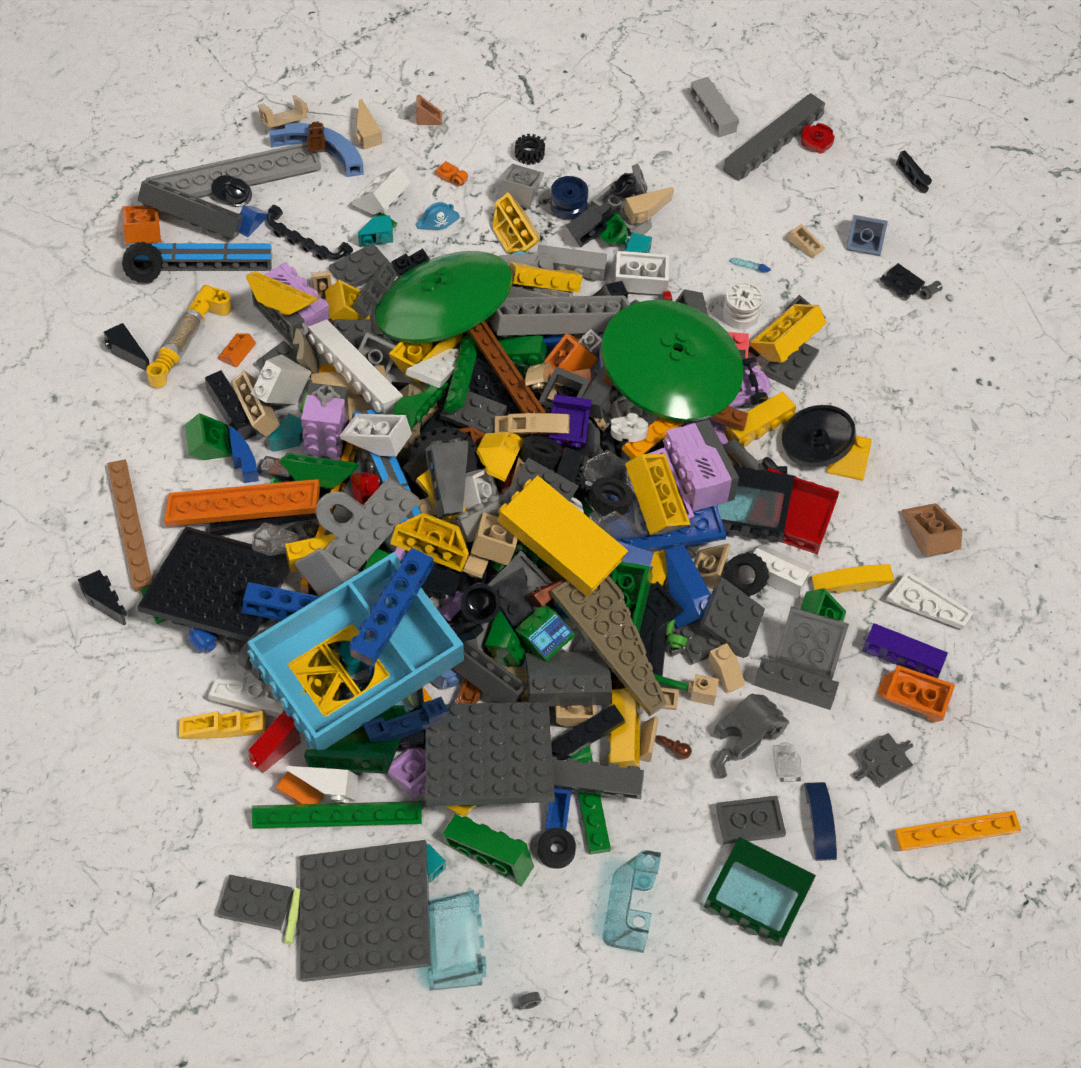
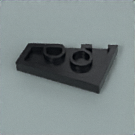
[491,567,534,639]

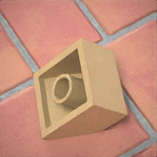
[471,512,518,566]

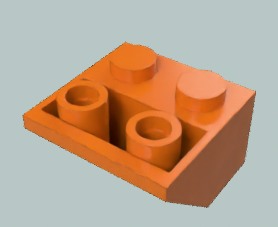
[544,333,599,372]

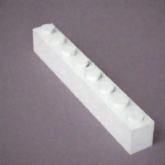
[307,319,403,415]

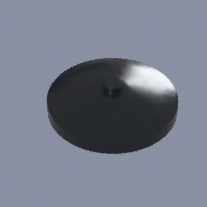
[782,405,856,467]

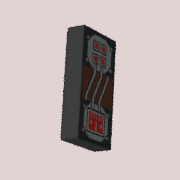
[257,456,293,481]

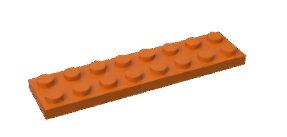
[164,479,320,527]

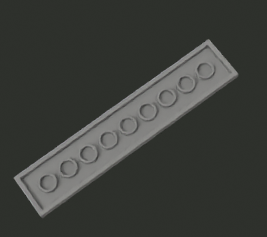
[146,142,321,197]

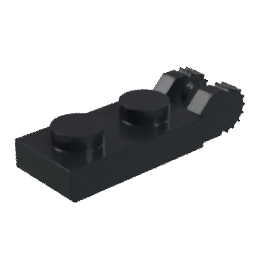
[896,150,932,193]

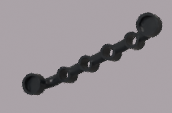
[267,204,353,260]

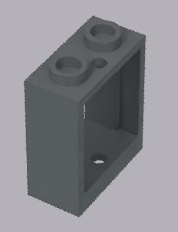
[539,366,590,414]

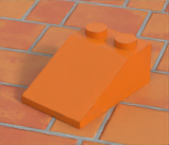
[122,205,161,245]

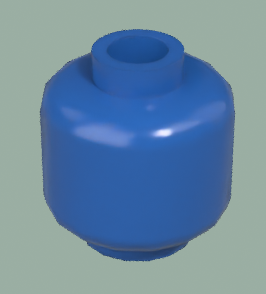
[188,627,218,653]

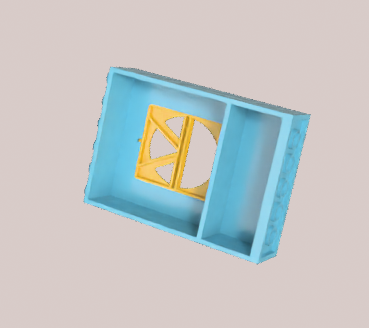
[247,552,464,750]

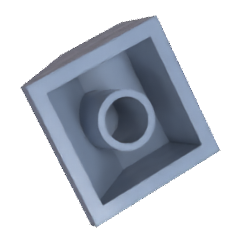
[847,214,888,255]

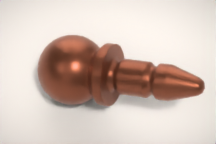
[656,735,692,759]

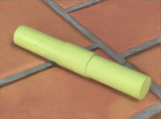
[284,888,300,945]

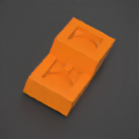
[276,771,324,804]

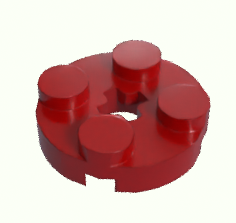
[801,123,835,154]

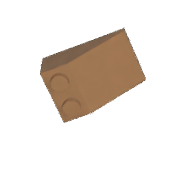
[902,503,963,556]

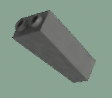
[425,438,468,518]

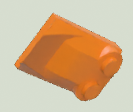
[877,665,955,722]

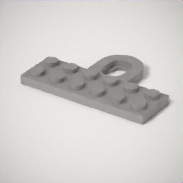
[316,476,420,570]

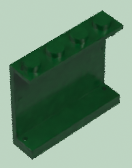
[304,705,407,774]

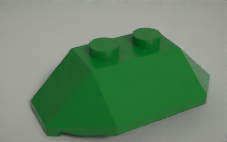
[280,453,359,490]

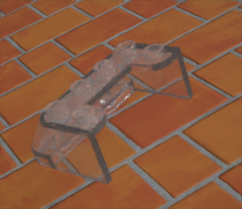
[583,450,649,539]

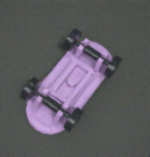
[729,357,770,408]

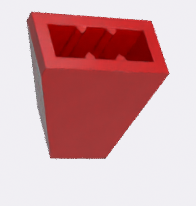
[248,711,301,773]

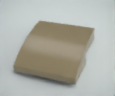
[293,328,318,378]

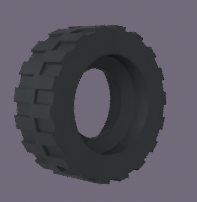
[122,242,163,283]
[519,435,564,470]
[588,476,633,518]
[723,552,769,597]

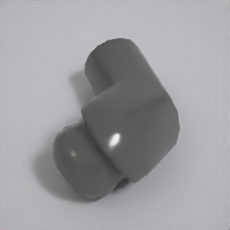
[713,749,733,779]

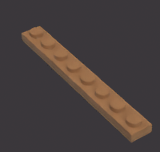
[107,459,152,592]

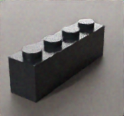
[205,370,256,440]

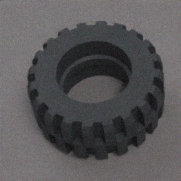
[408,426,481,497]

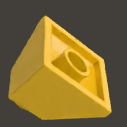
[827,436,872,481]

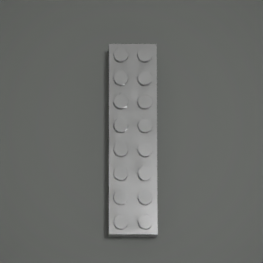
[488,295,630,336]

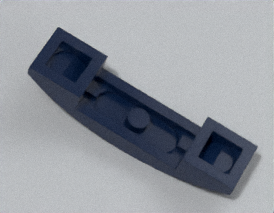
[363,697,449,742]
[804,782,837,861]

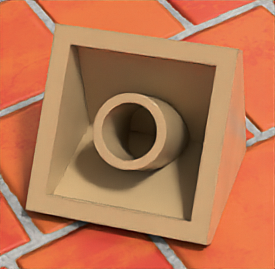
[694,543,731,589]

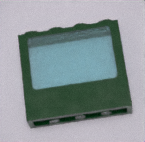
[704,837,816,947]

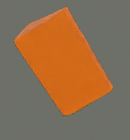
[218,333,256,367]

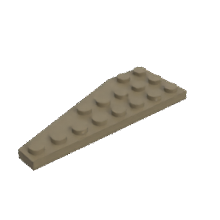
[550,575,667,717]

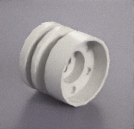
[722,282,763,330]

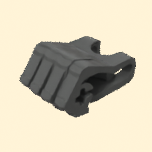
[714,693,790,760]

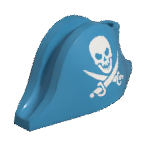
[416,202,460,230]

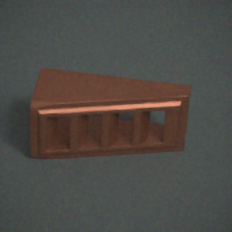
[526,579,567,607]

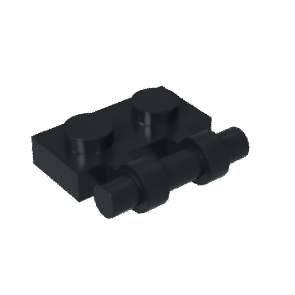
[880,263,925,300]

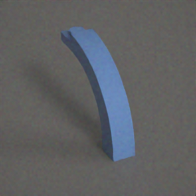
[269,123,364,177]

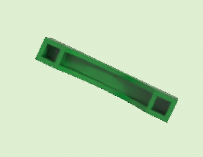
[393,375,453,428]

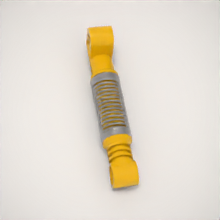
[147,285,232,388]

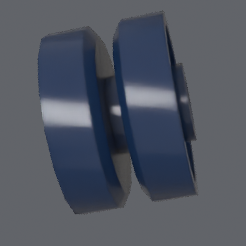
[550,176,588,220]

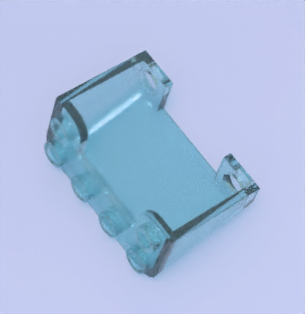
[603,850,661,953]
[427,890,487,991]

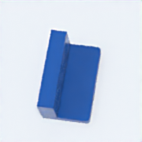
[617,541,654,571]

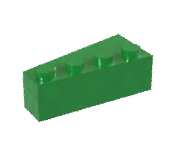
[442,814,534,887]

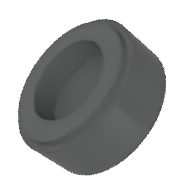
[518,992,542,1009]

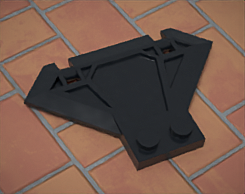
[639,581,684,676]

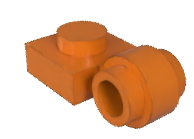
[435,161,468,186]

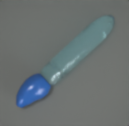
[729,258,771,272]

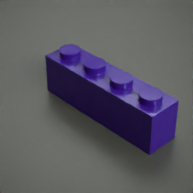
[862,623,948,678]

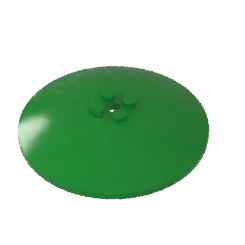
[375,251,513,343]
[601,300,744,421]

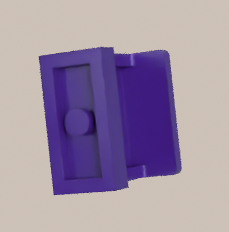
[548,394,592,449]

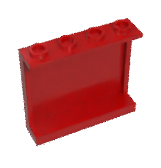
[747,468,839,555]

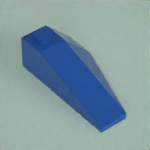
[665,544,711,629]

